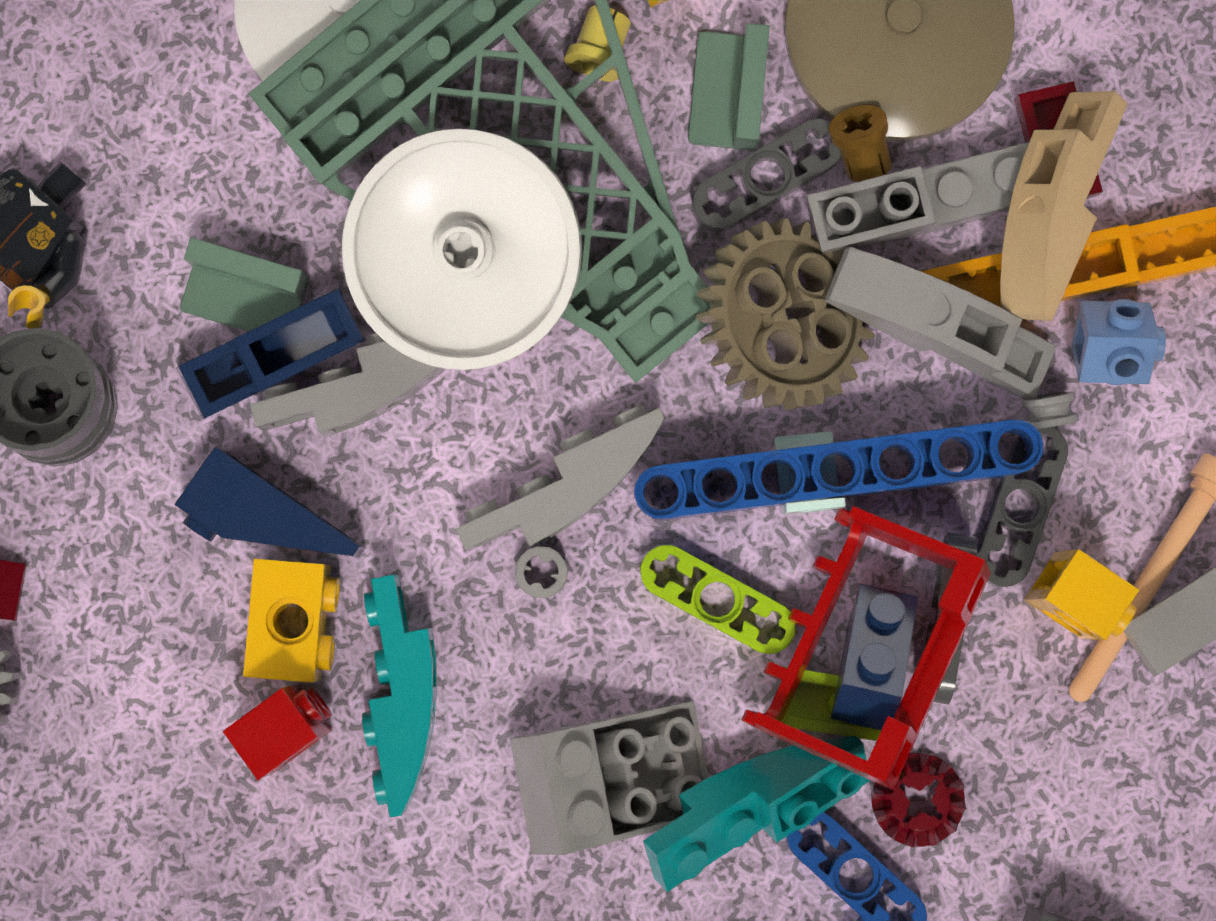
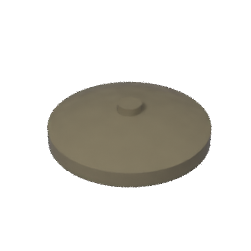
[784,0,1015,141]

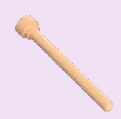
[1069,453,1216,702]

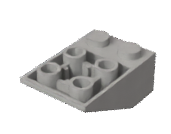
[509,701,709,855]

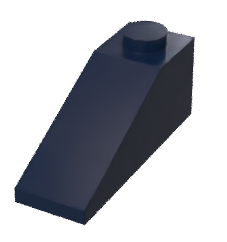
[174,447,366,557]

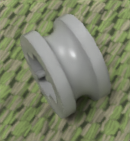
[1022,391,1079,429]
[515,546,568,599]

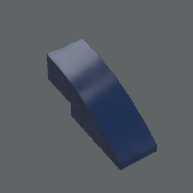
[176,289,364,420]

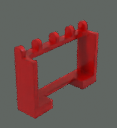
[741,506,991,790]

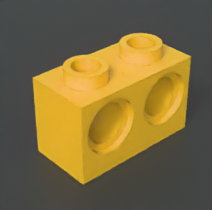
[1023,549,1139,640]

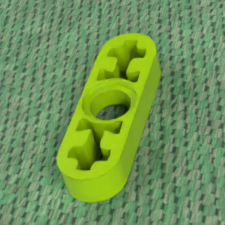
[640,545,796,654]

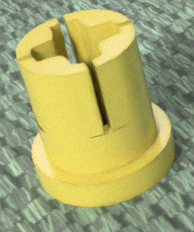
[564,6,631,82]

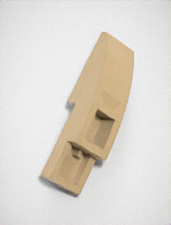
[1000,91,1128,321]

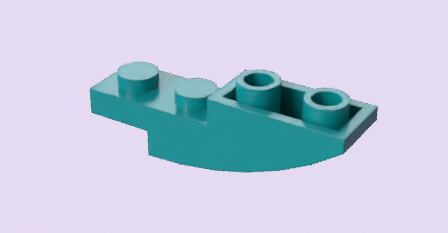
[362,575,437,818]
[643,736,870,892]

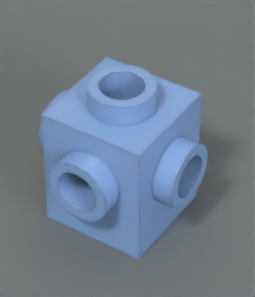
[1072,299,1166,385]

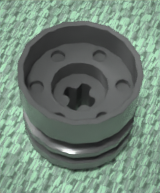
[0,328,118,467]

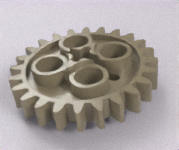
[696,219,875,410]

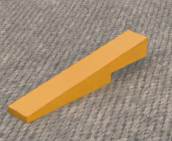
[921,207,1216,307]

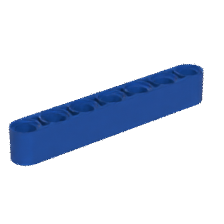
[634,420,1043,521]

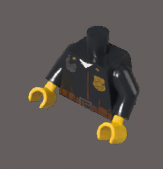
[0,161,86,329]

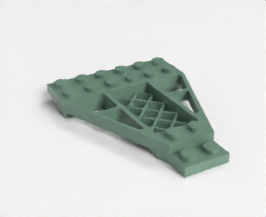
[248,0,710,383]

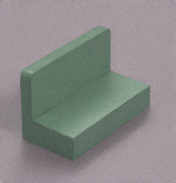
[688,23,770,151]
[180,237,309,332]

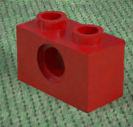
[222,684,333,781]

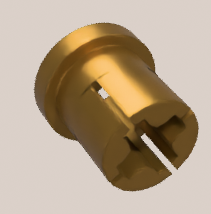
[829,105,892,182]

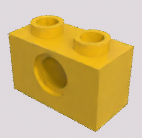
[243,559,340,683]

